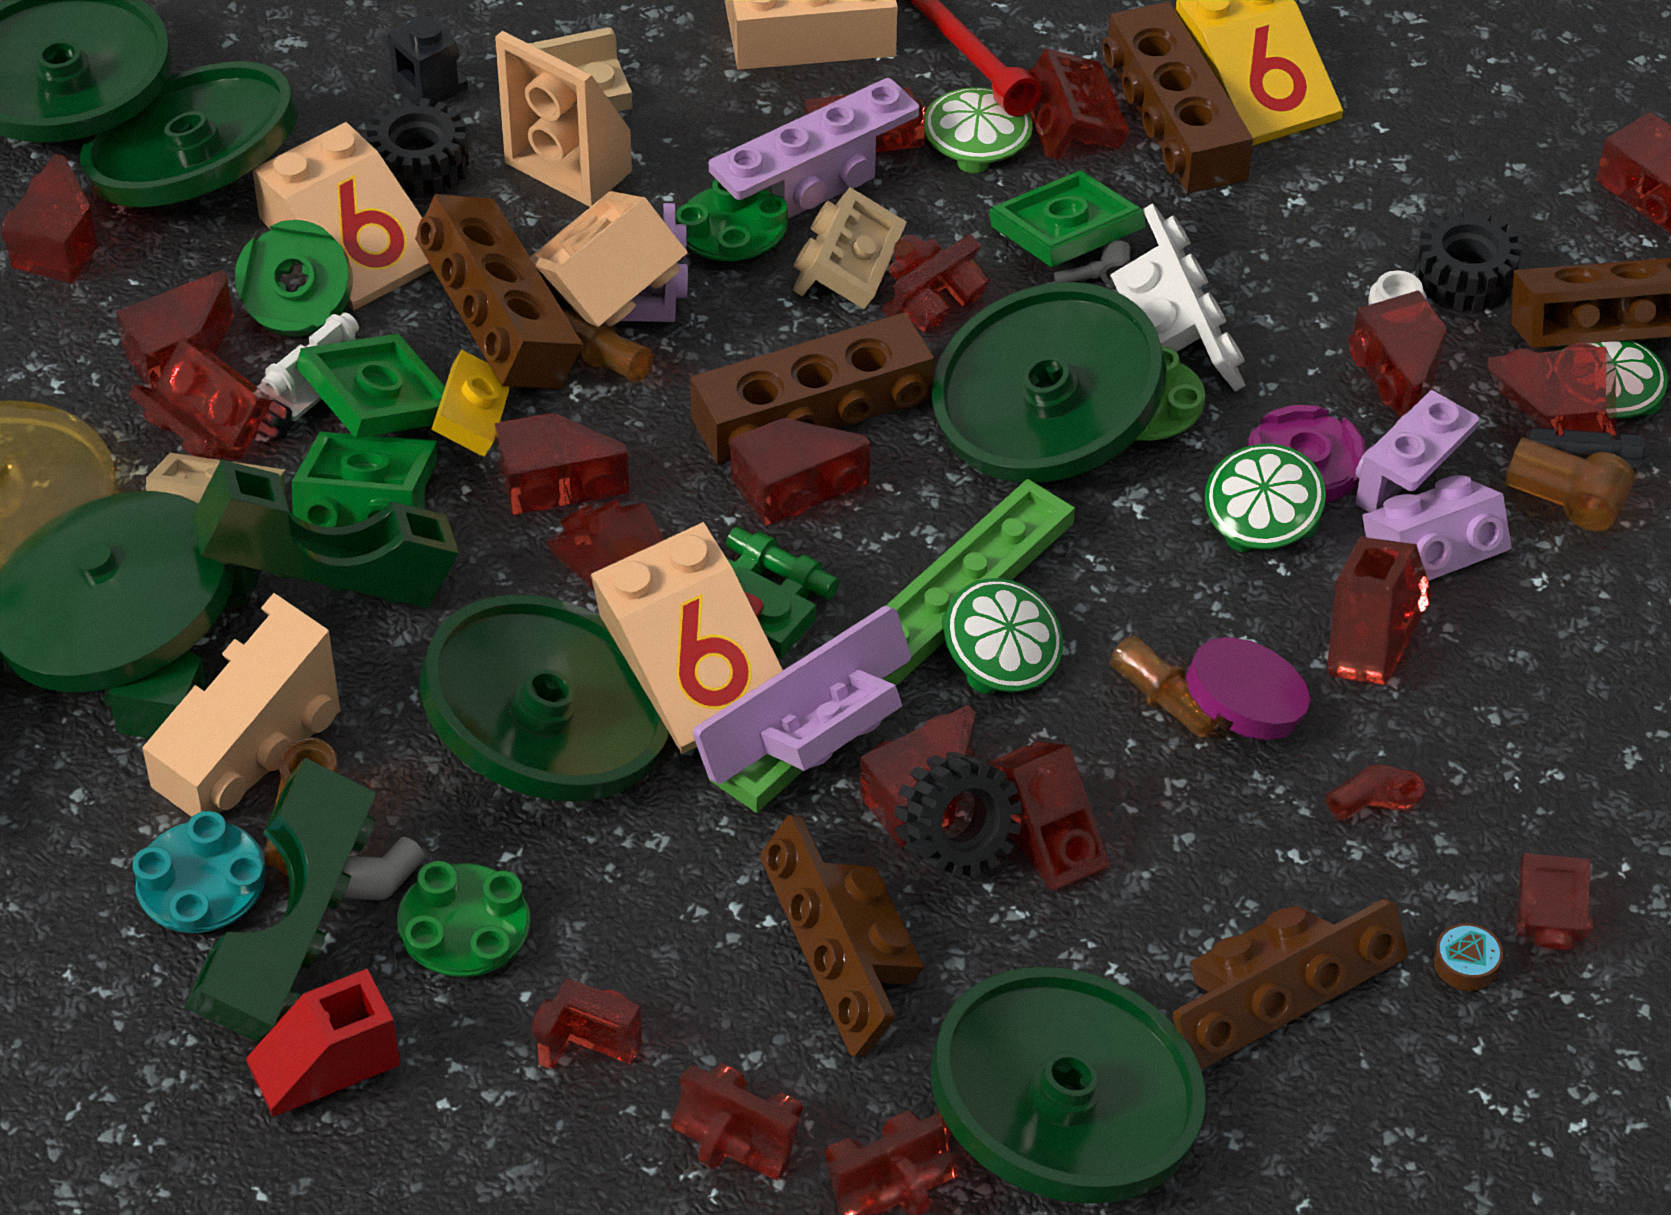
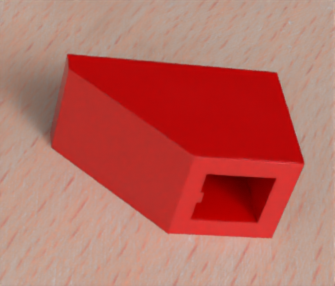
[246,969,400,1117]

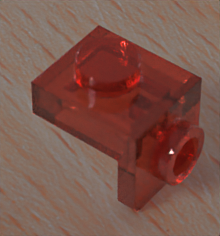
[1517,853,1593,950]
[532,978,642,1069]

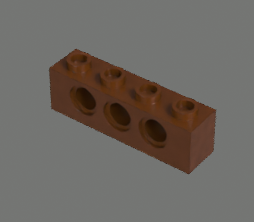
[1102,1,1253,194]
[415,194,583,389]
[1511,258,1671,348]
[690,312,934,465]

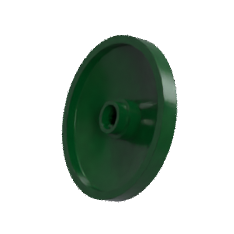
[0,0,172,142]
[80,61,298,207]
[932,282,1167,483]
[0,491,235,692]
[420,594,669,802]
[931,966,1206,1204]

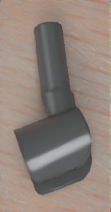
[1053,240,1132,286]

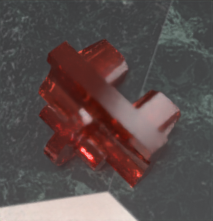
[882,233,990,334]
[671,1063,803,1181]
[825,1110,958,1215]

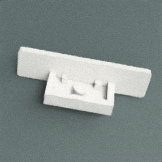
[1110,203,1246,392]

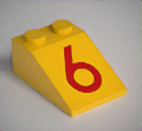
[1175,0,1343,146]

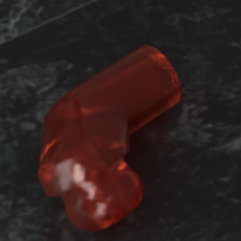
[1325,764,1425,821]

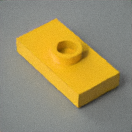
[432,350,510,456]

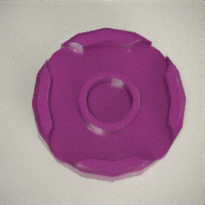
[1248,405,1366,503]
[1185,637,1311,740]

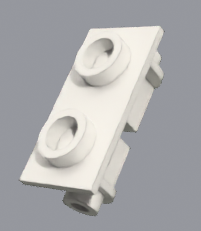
[256,313,359,421]

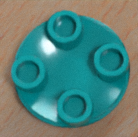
[133,811,266,933]

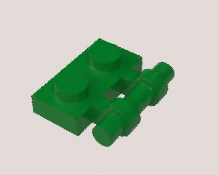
[726,526,840,659]

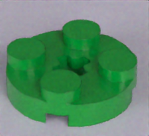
[235,220,353,337]

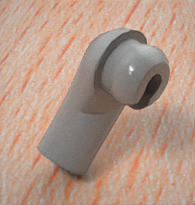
[343,837,425,901]

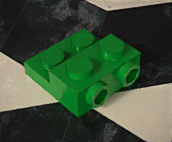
[292,432,437,527]

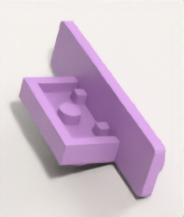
[709,78,919,219]
[693,606,911,784]

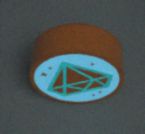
[1433,923,1503,991]

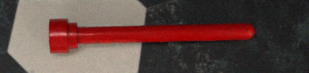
[909,0,1041,117]

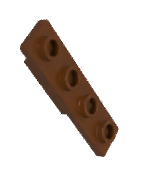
[760,815,924,1057]
[1173,899,1408,1070]

